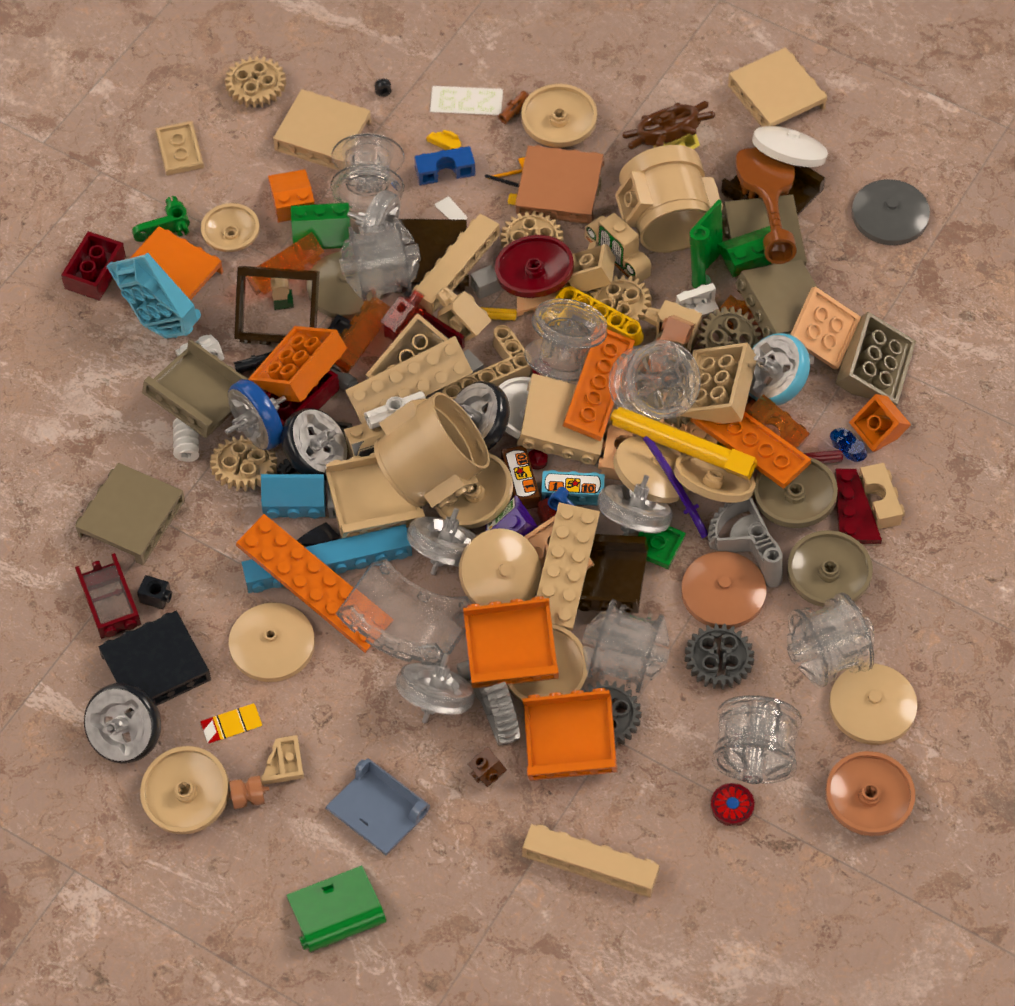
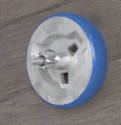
[225,379,286,450]

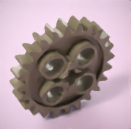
[697,306,761,349]

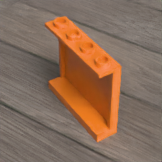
[130,227,223,300]
[463,596,559,689]
[522,688,617,781]

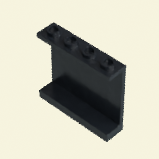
[98,610,211,712]

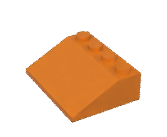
[248,326,347,402]

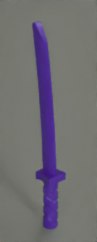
[643,436,709,538]

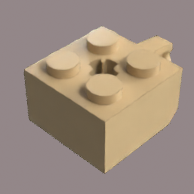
[568,241,616,292]
[435,286,492,342]
[644,300,702,354]

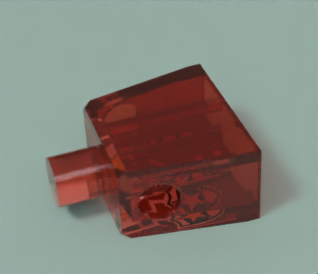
[380,289,426,334]

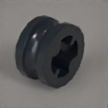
[374,78,392,97]

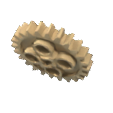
[225,56,286,108]
[500,211,563,248]
[590,275,652,325]
[210,435,277,491]

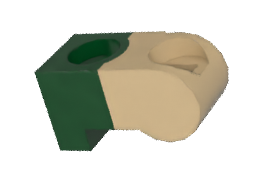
[271,278,294,310]

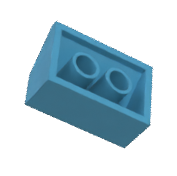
[261,474,326,519]

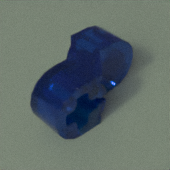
[830,428,868,462]

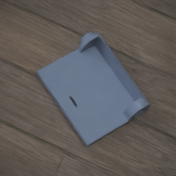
[326,758,430,855]

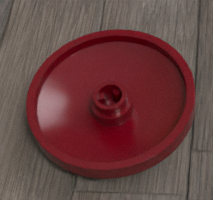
[495,235,574,298]

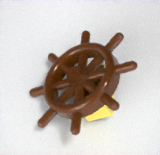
[622,101,715,150]

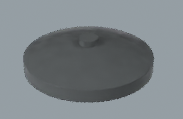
[852,179,930,245]

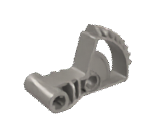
[708,497,783,587]
[457,660,520,746]

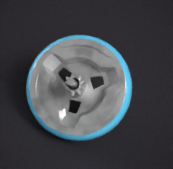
[749,333,810,406]

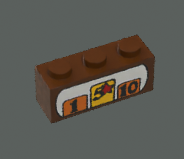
[500,446,540,510]

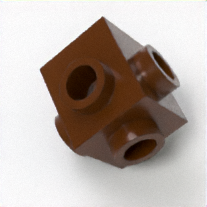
[468,747,507,787]

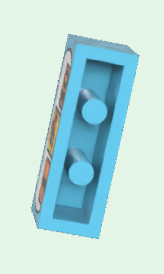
[541,470,605,506]

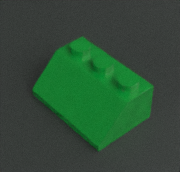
[291,202,352,251]
[717,226,774,278]

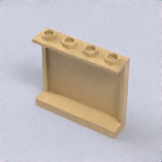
[728,47,827,127]
[273,89,371,172]
[517,373,604,465]
[325,452,425,539]

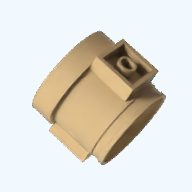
[615,145,723,253]
[374,392,490,508]

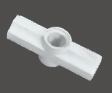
[364,391,425,429]

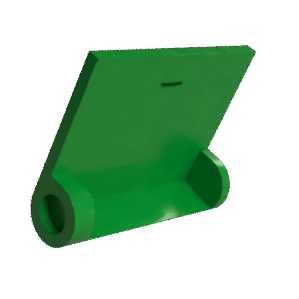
[690,199,723,289]
[286,865,387,953]

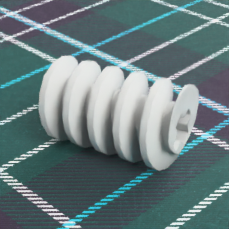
[173,418,199,462]

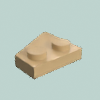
[261,735,304,785]

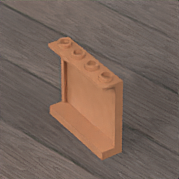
[515,145,604,224]

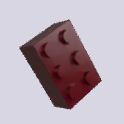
[61,231,126,301]

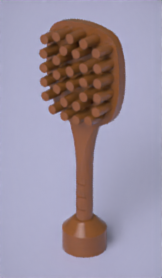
[735,147,797,264]

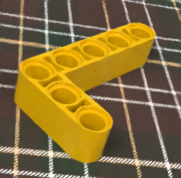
[536,286,644,346]

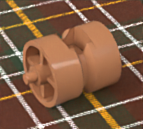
[228,775,269,810]

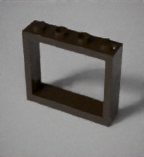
[234,266,320,345]

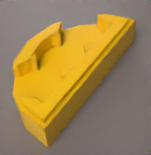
[426,130,461,150]

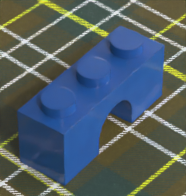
[414,146,475,186]

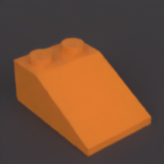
[268,169,315,223]

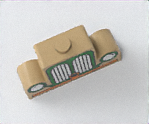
[585,213,651,283]

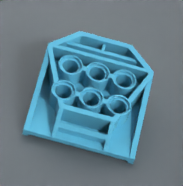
[106,253,201,338]

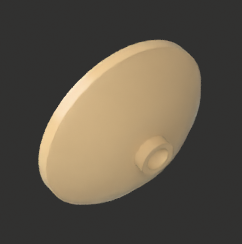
[201,203,260,252]

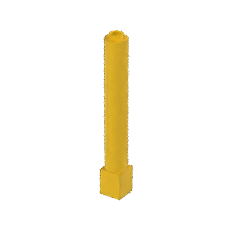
[610,407,757,481]

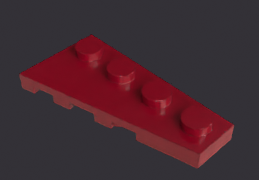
[835,468,882,544]

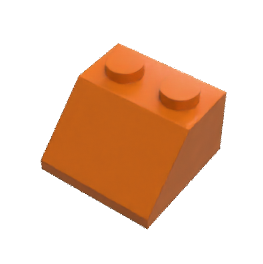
[849,394,911,452]

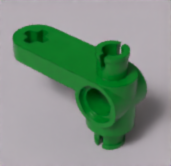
[132,196,190,242]

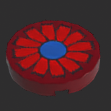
[710,783,755,826]

